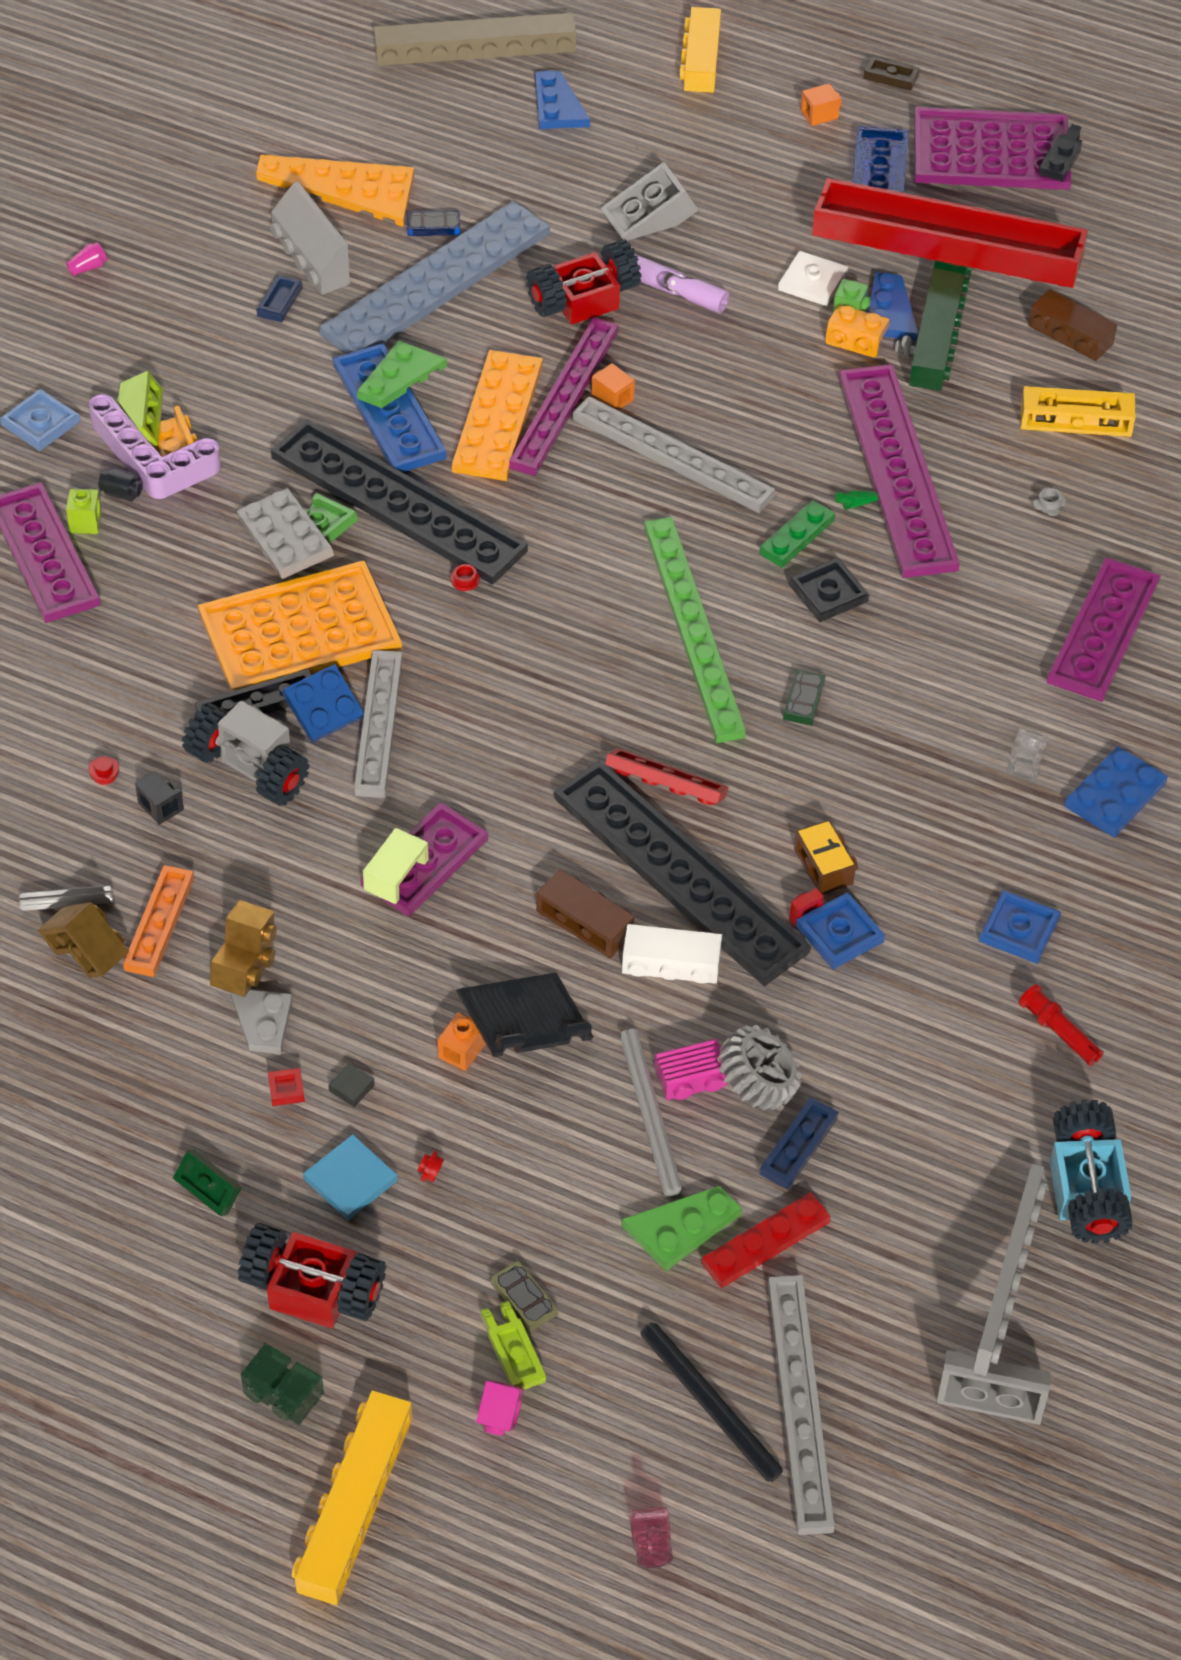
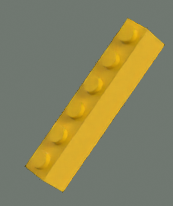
[292,1390,413,1606]

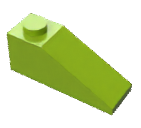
[118,371,163,447]

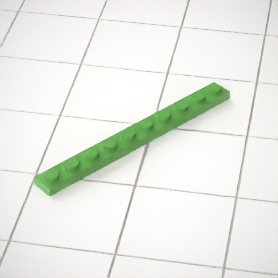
[644,517,746,743]

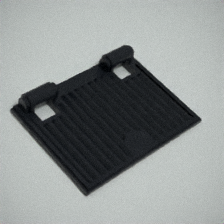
[456,973,594,1057]

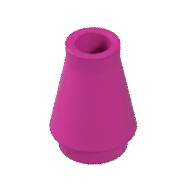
[66,242,107,277]

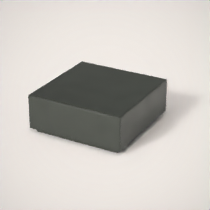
[328,1063,375,1107]

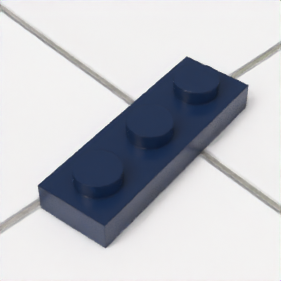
[760,1097,839,1190]

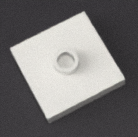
[778,251,848,306]

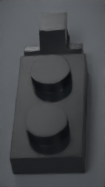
[1039,124,1083,182]

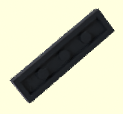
[195,669,311,714]

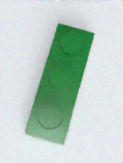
[760,500,835,568]

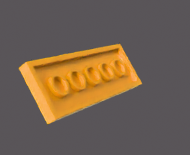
[452,350,543,481]

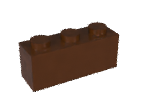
[1028,289,1117,361]
[536,869,634,959]

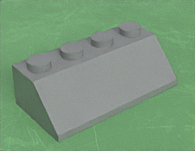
[270,181,350,295]

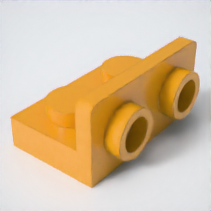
[154,406,198,457]

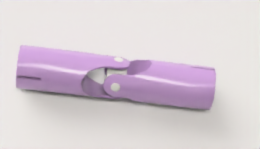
[635,254,730,314]

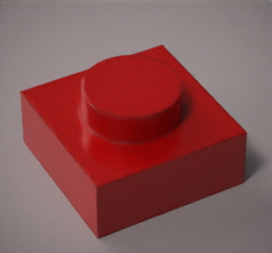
[789,888,824,929]
[267,1068,305,1107]

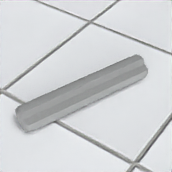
[19,885,113,911]

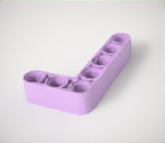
[89,394,221,499]

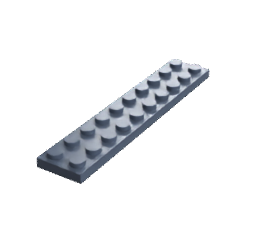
[319,201,550,354]

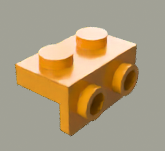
[825,304,890,358]

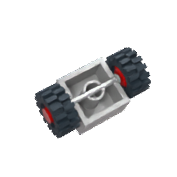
[182,701,310,806]

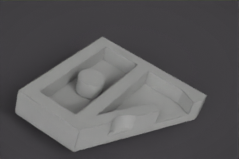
[230,990,293,1054]

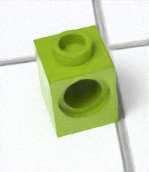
[66,489,102,534]

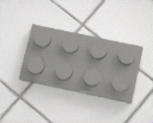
[237,488,334,579]

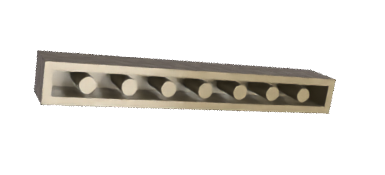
[374,13,576,66]

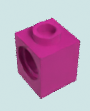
[476,1380,525,1436]

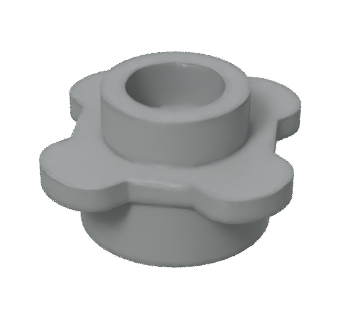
[1033,488,1066,516]

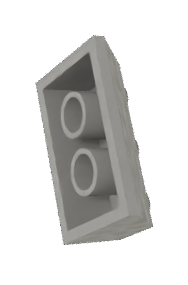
[937,1350,1050,1425]

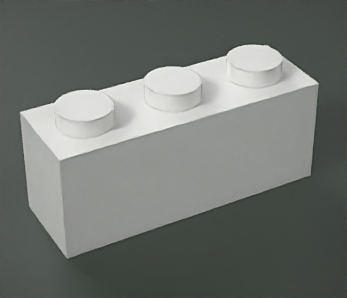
[622,924,722,984]

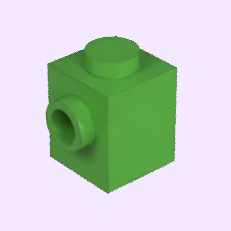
[833,279,871,313]

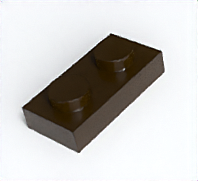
[863,56,920,91]

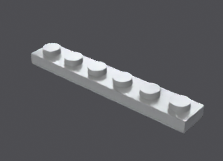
[354,650,403,798]

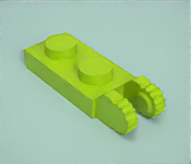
[480,1301,546,1390]

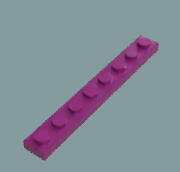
[509,317,618,476]

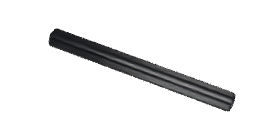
[640,1322,783,1482]

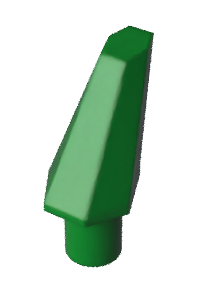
[835,490,877,510]

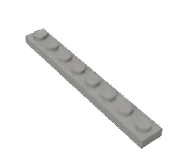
[573,396,775,513]
[973,1164,1048,1377]
[768,1275,835,1535]

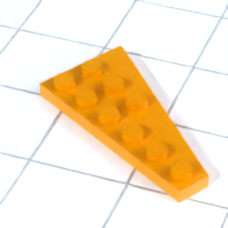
[256,155,414,227]

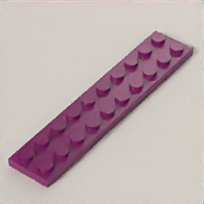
[839,364,960,578]

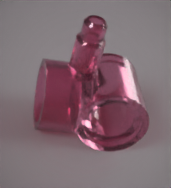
[630,1507,673,1568]

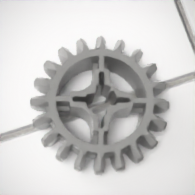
[717,1025,802,1111]

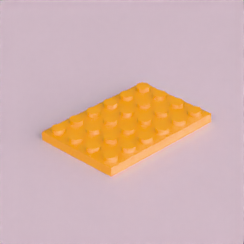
[198,561,402,691]

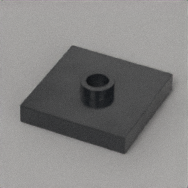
[789,557,869,623]

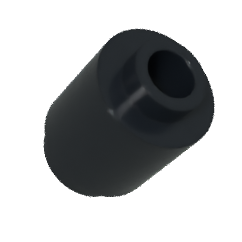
[98,468,143,502]

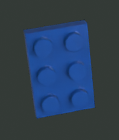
[1064,746,1168,838]

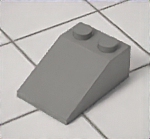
[601,162,698,241]

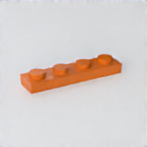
[123,865,194,977]

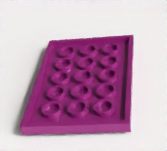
[914,107,1071,190]

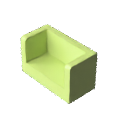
[363,828,429,904]

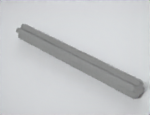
[620,1028,682,1197]

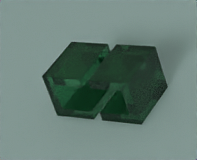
[241,1343,324,1425]

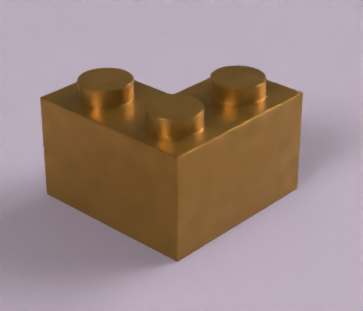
[210,900,277,997]
[37,902,129,978]

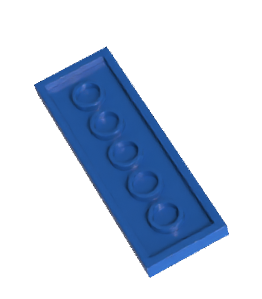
[333,343,447,472]

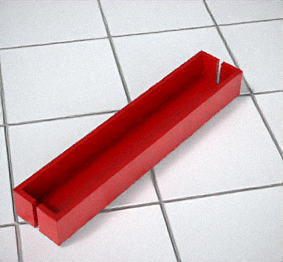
[812,178,1088,288]

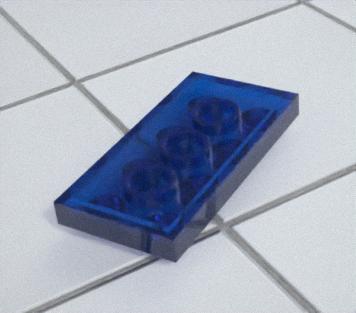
[852,126,909,193]

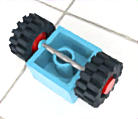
[1050,1099,1133,1243]

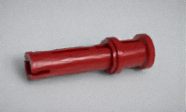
[1018,984,1104,1067]

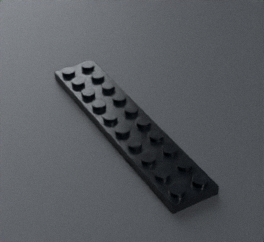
[271,419,528,585]
[554,760,811,987]

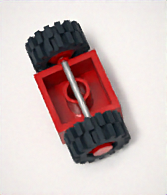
[526,239,642,325]
[238,1222,386,1329]

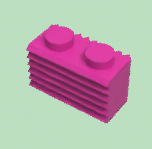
[654,1039,728,1101]

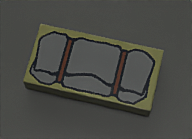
[491,1260,558,1332]

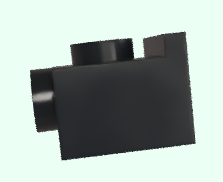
[135,772,184,825]

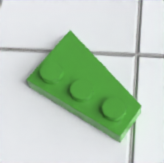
[357,340,447,408]
[304,493,358,544]
[622,1186,742,1271]

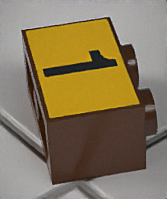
[794,820,858,894]

